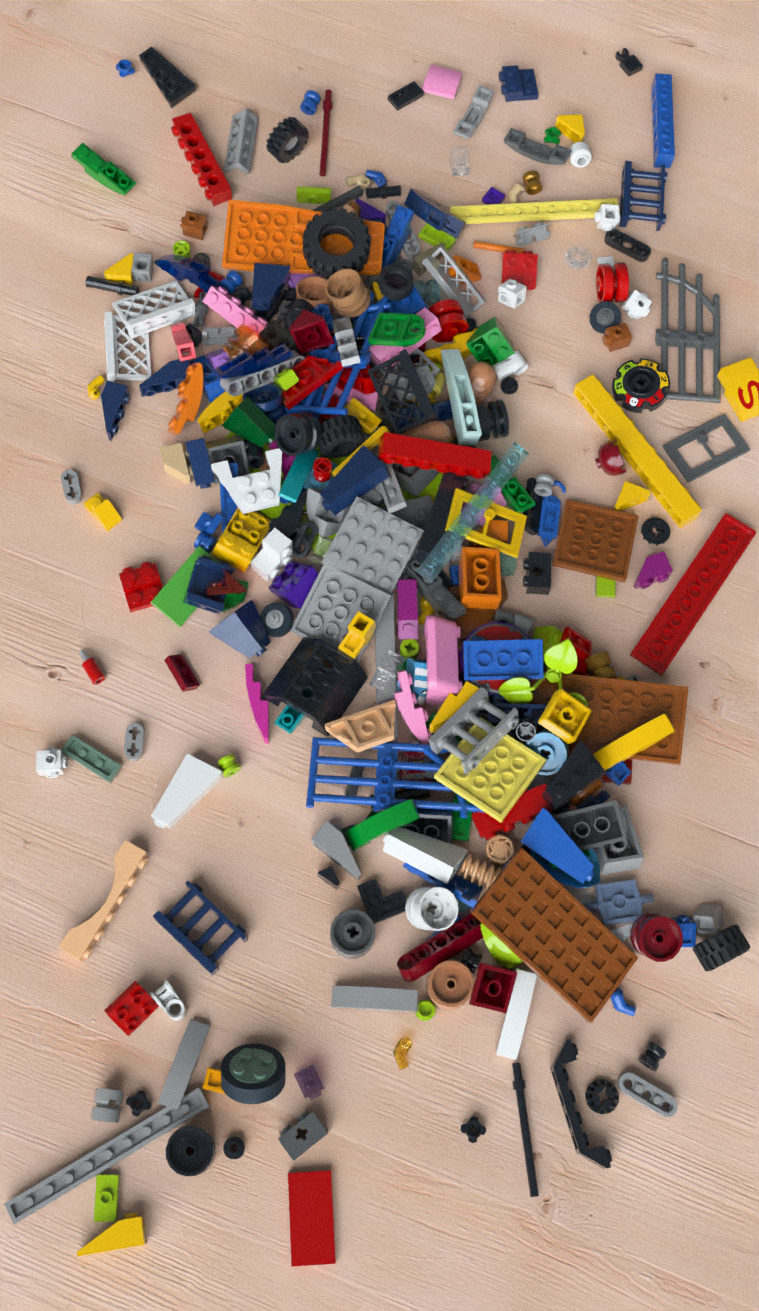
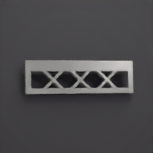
[224,108,258,175]
[422,246,486,317]

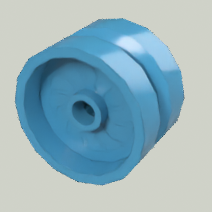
[525,728,569,776]

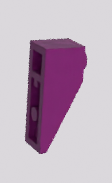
[397,579,418,639]

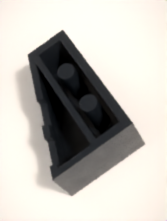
[542,740,606,812]

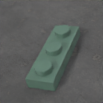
[61,735,122,784]

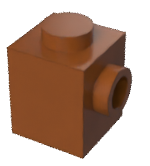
[180,211,208,240]
[603,323,632,352]

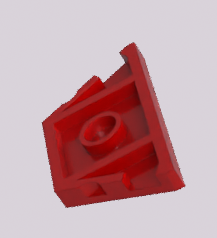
[282,356,344,410]

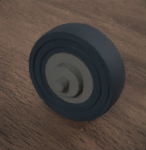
[590,301,621,334]

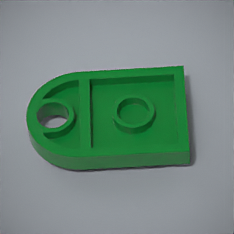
[368,313,426,347]

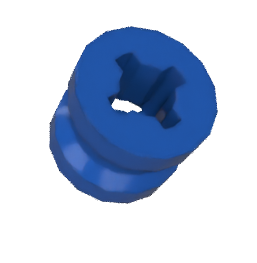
[194,531,217,554]

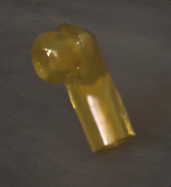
[393,1038,412,1070]

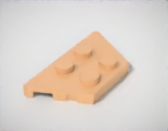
[325,700,396,753]

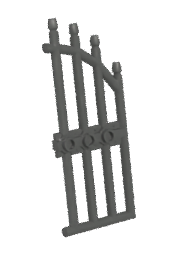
[655,257,721,403]

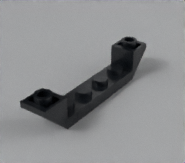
[550,1039,612,1169]

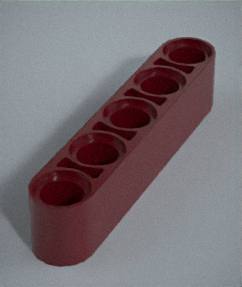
[397,913,483,982]

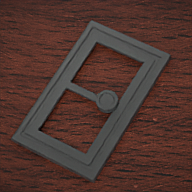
[662,414,750,483]

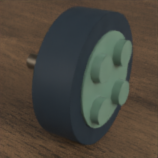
[221,1043,286,1104]

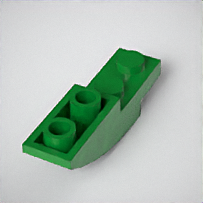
[71,142,136,196]
[487,455,536,513]

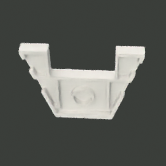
[211,448,282,514]

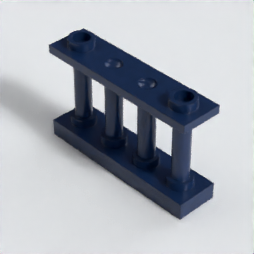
[619,160,668,231]
[153,881,248,976]

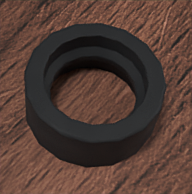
[379,265,413,301]

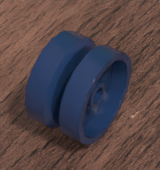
[242,384,286,424]

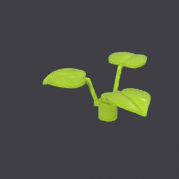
[498,638,588,719]

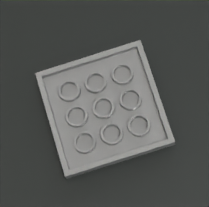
[322,496,424,595]
[290,564,392,663]

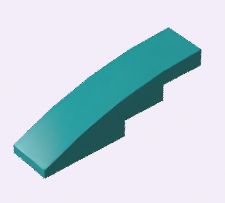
[278,450,319,503]

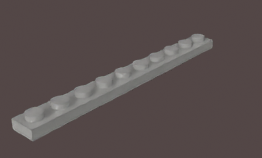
[4,1088,210,1224]

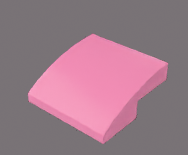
[422,65,462,99]

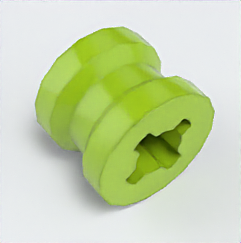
[173,240,191,263]
[400,639,419,660]
[217,754,242,778]

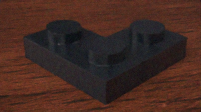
[357,879,406,924]

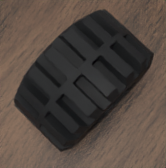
[319,415,365,458]
[693,925,751,971]

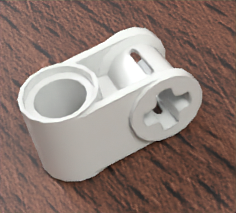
[150,980,187,1021]

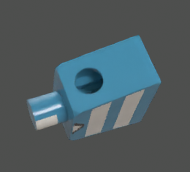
[406,658,427,705]

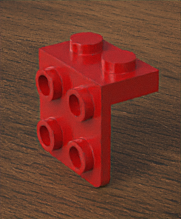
[501,250,538,290]

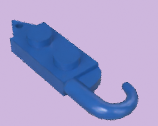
[538,480,566,547]

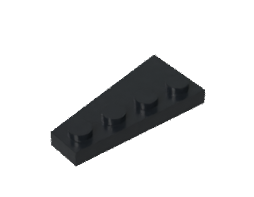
[139,46,196,108]

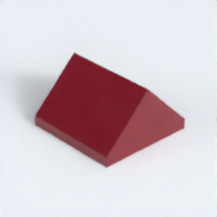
[289,310,335,354]

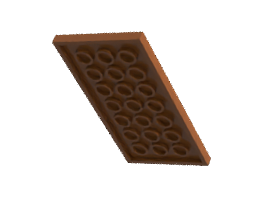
[522,671,689,765]

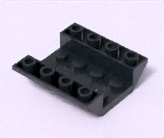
[262,638,368,737]

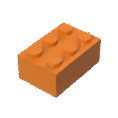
[458,547,502,610]

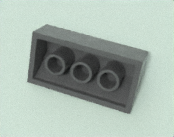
[553,800,627,851]

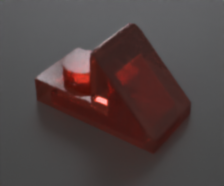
[205,570,246,595]

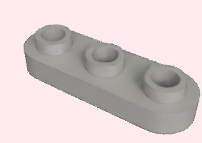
[617,1073,678,1117]

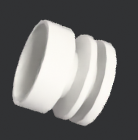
[405,887,459,931]

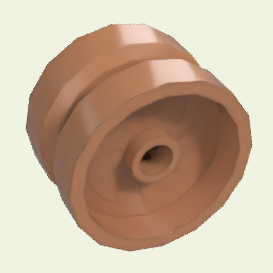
[426,961,474,1010]

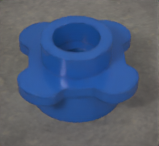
[116,59,135,77]

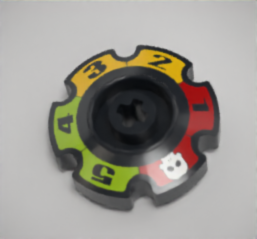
[612,358,670,413]

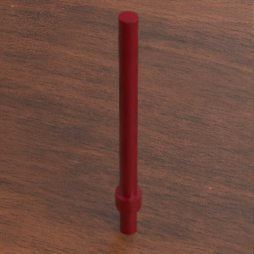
[319,89,333,177]

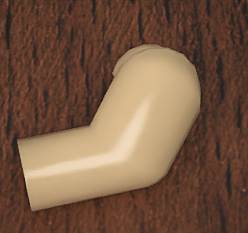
[345,174,370,188]

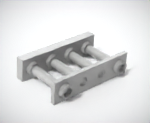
[429,687,519,774]

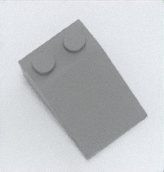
[594,805,644,875]

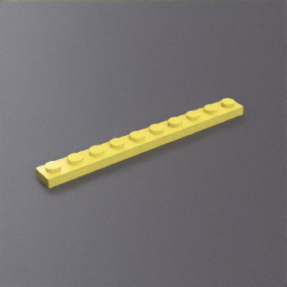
[449,198,618,224]

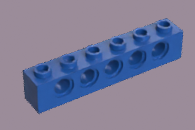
[651,73,675,168]

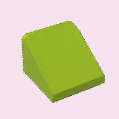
[273,368,299,391]

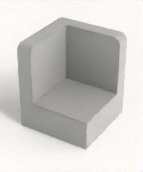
[693,904,723,935]

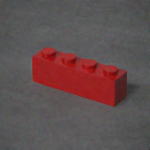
[471,783,553,841]

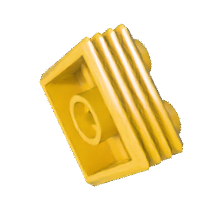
[538,689,592,744]

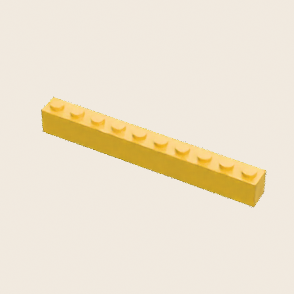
[573,374,702,529]

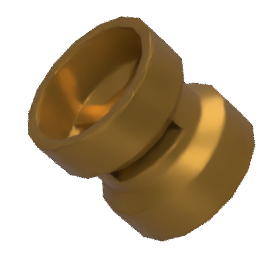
[523,170,542,195]

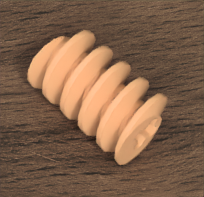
[457,854,502,890]

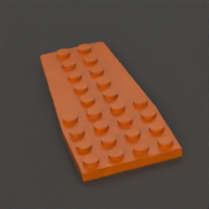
[222,200,385,275]

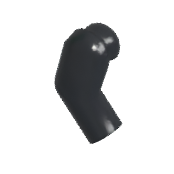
[186,323,202,348]

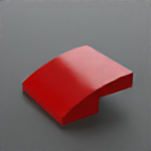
[560,626,592,676]

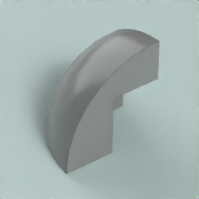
[306,488,353,537]

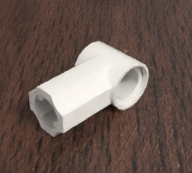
[492,351,529,381]

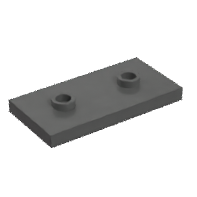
[379,495,433,535]

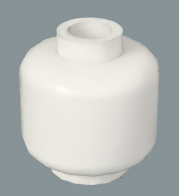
[569,141,592,168]

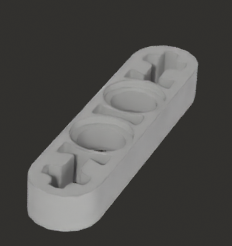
[386,201,420,260]

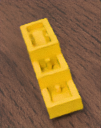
[593,714,676,771]

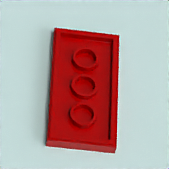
[288,1170,336,1267]

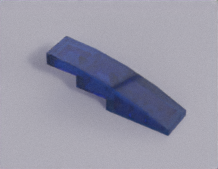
[215,344,293,379]

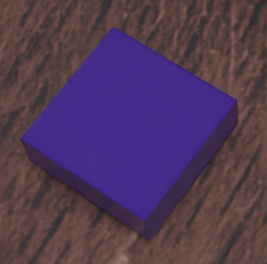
[482,187,506,205]

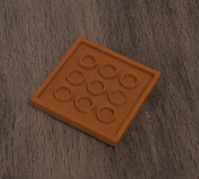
[552,499,638,583]

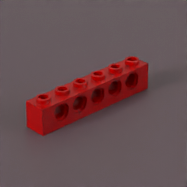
[171,112,232,206]

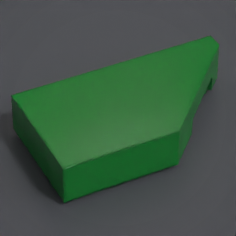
[222,578,249,613]

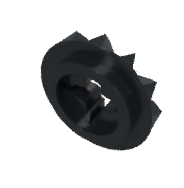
[641,517,670,546]
[585,1079,619,1114]

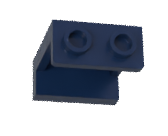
[183,556,235,615]

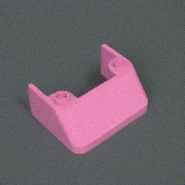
[423,615,462,705]

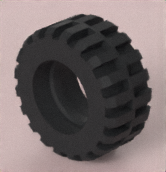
[303,208,371,279]

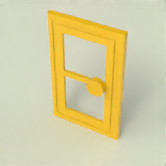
[445,488,527,558]

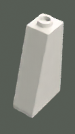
[151,754,223,829]
[383,827,468,884]

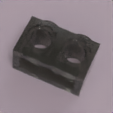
[259,320,300,356]

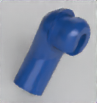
[610,988,636,1016]

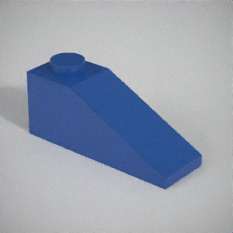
[189,355,225,403]

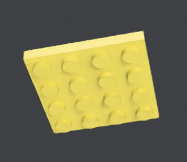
[434,717,546,823]

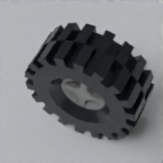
[266,117,309,163]

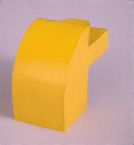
[338,611,376,659]

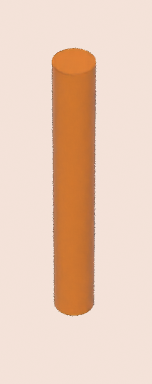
[473,241,525,254]

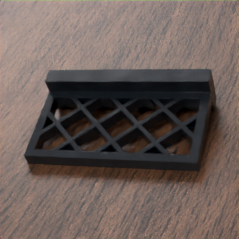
[367,349,438,435]

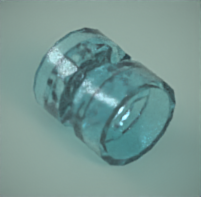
[413,280,440,303]

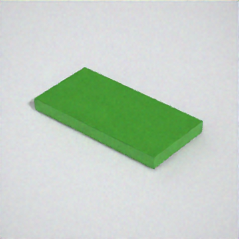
[151,546,219,627]

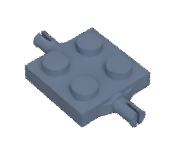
[584,879,654,926]

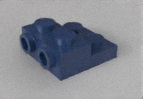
[499,65,538,102]

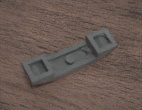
[504,128,572,165]

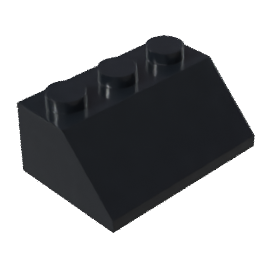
[400,808,454,844]

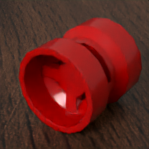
[313,457,332,483]

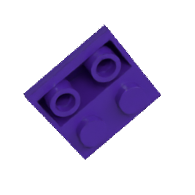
[268,561,318,609]

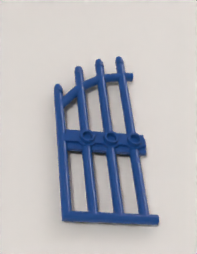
[285,292,393,416]
[306,737,484,818]

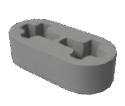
[61,470,82,505]
[124,723,145,762]

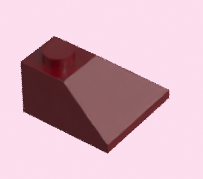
[469,963,517,1014]

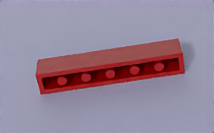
[378,432,492,479]

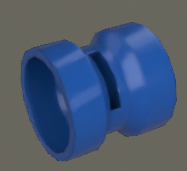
[300,90,321,115]
[219,270,243,295]
[312,304,334,328]

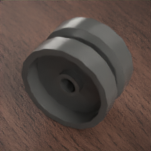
[330,910,375,959]

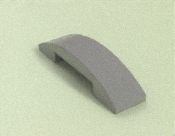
[453,85,495,139]

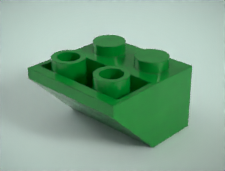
[466,317,515,366]

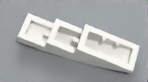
[496,968,537,1060]

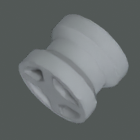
[534,474,554,496]

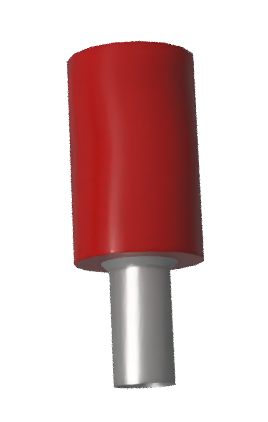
[79,649,106,685]

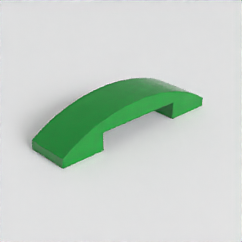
[346,799,420,851]

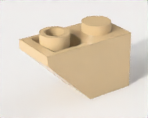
[160,443,193,484]

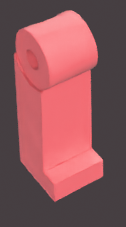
[170,322,196,361]

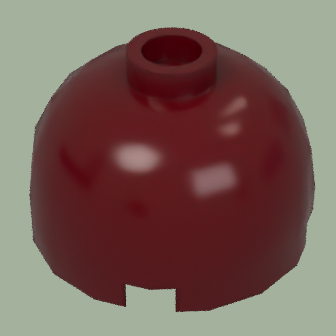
[595,438,627,476]

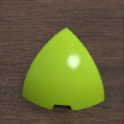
[480,923,523,969]

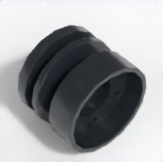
[476,399,509,442]

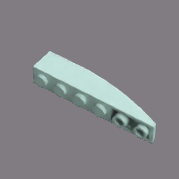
[441,349,482,446]

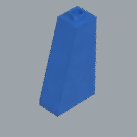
[521,807,595,884]

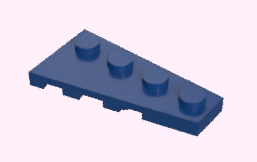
[403,862,483,908]

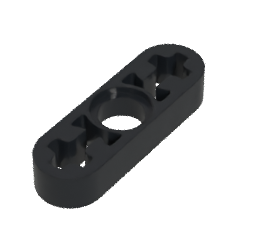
[604,229,651,262]

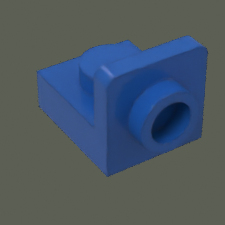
[194,512,223,537]
[671,915,696,947]

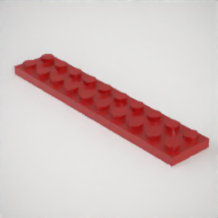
[630,513,757,676]

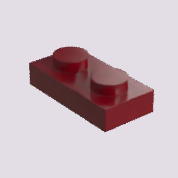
[164,654,200,692]

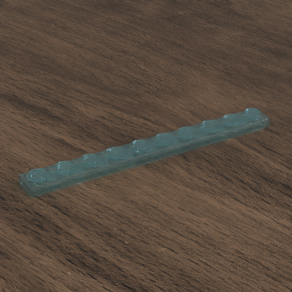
[416,442,529,583]

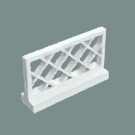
[112,280,195,338]
[104,312,151,382]

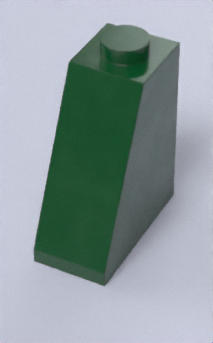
[222,397,275,447]

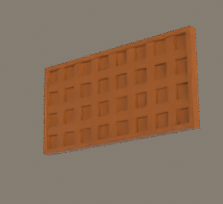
[470,848,638,1023]

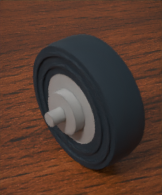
[260,603,294,637]

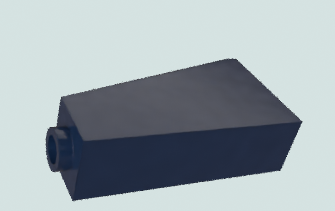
[320,445,389,515]

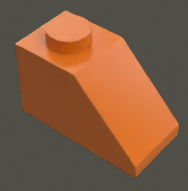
[444,254,482,284]

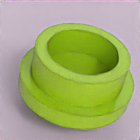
[415,999,436,1021]

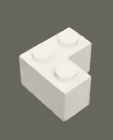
[250,528,293,582]

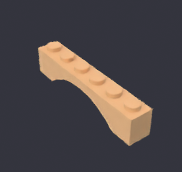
[58,840,148,963]

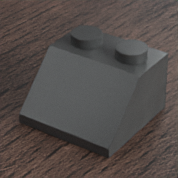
[205,435,250,484]

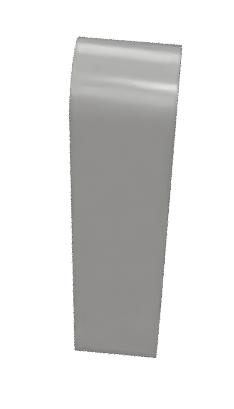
[220,350,305,396]

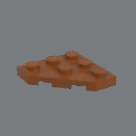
[449,579,508,642]

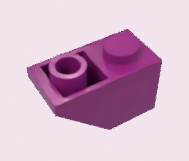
[634,551,673,589]

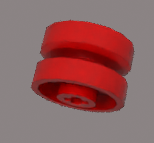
[596,262,629,302]
[428,299,469,343]

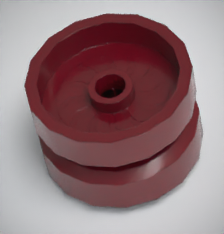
[630,913,683,962]

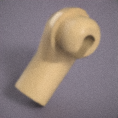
[508,183,525,204]

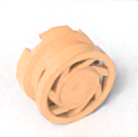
[485,835,514,866]

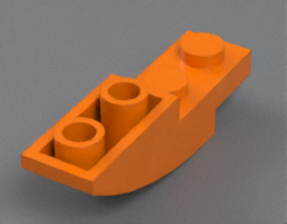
[167,362,203,435]

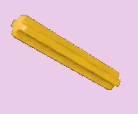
[332,426,390,477]

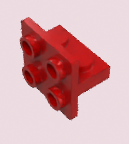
[104,981,159,1036]

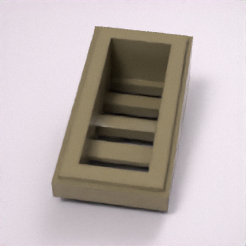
[413,243,444,277]

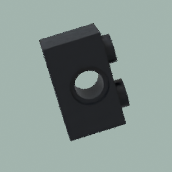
[523,552,551,595]

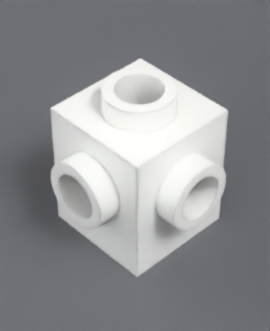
[594,204,620,231]
[498,279,527,309]
[621,290,652,320]
[36,748,67,778]

